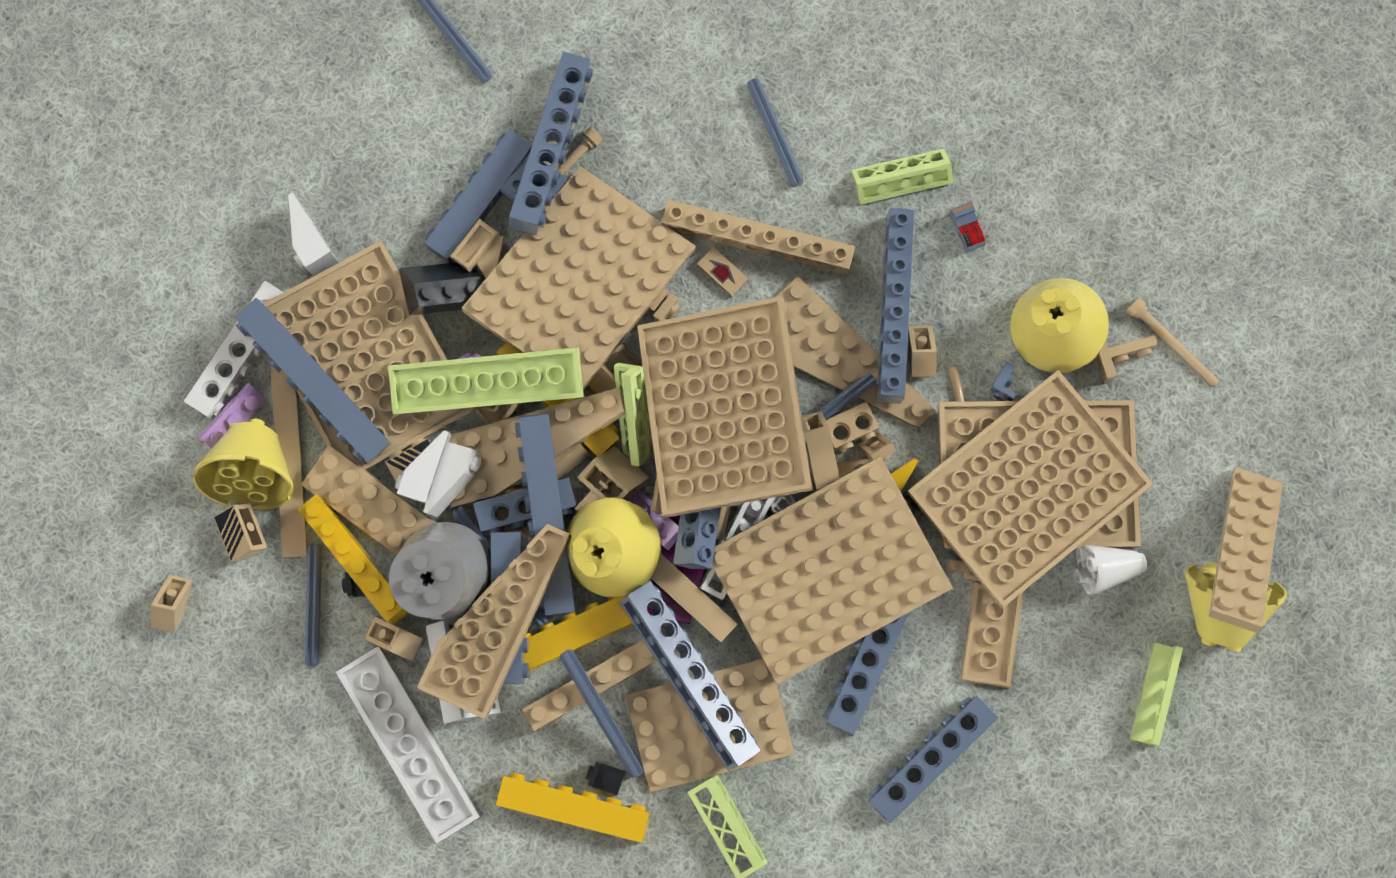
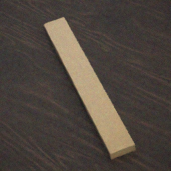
[270,366,308,558]
[575,491,738,642]

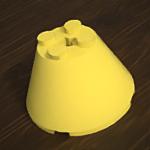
[1010,278,1109,373]
[193,419,294,511]
[566,498,661,597]
[1185,562,1287,652]

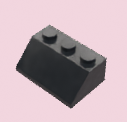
[399,263,482,316]

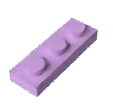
[198,383,267,449]
[629,490,679,550]

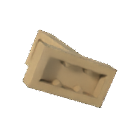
[1096,335,1158,383]

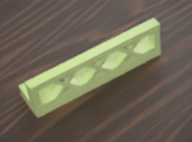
[851,149,953,205]
[614,363,652,466]
[1130,643,1183,746]
[687,775,768,878]

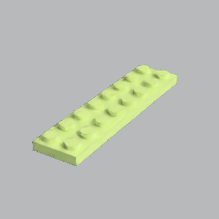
[388,347,584,414]

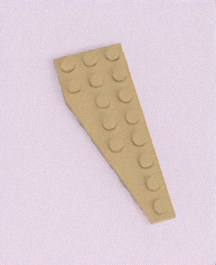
[776,276,936,428]
[449,388,626,509]
[417,524,571,720]

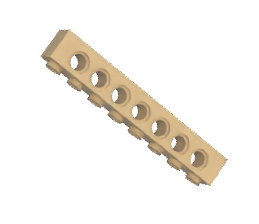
[662,200,855,275]

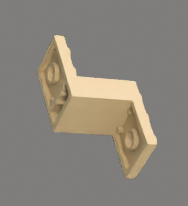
[801,411,886,491]

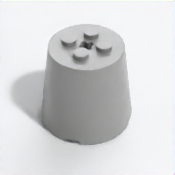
[389,522,491,621]

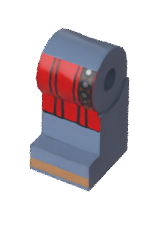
[949,201,986,252]

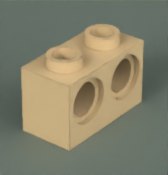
[826,402,879,453]

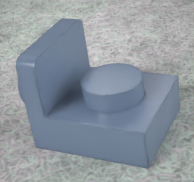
[990,362,1016,401]

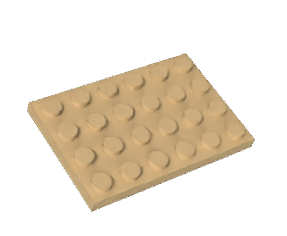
[625,659,795,793]

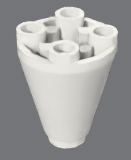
[1074,545,1147,595]

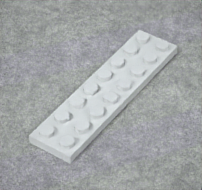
[336,646,480,844]

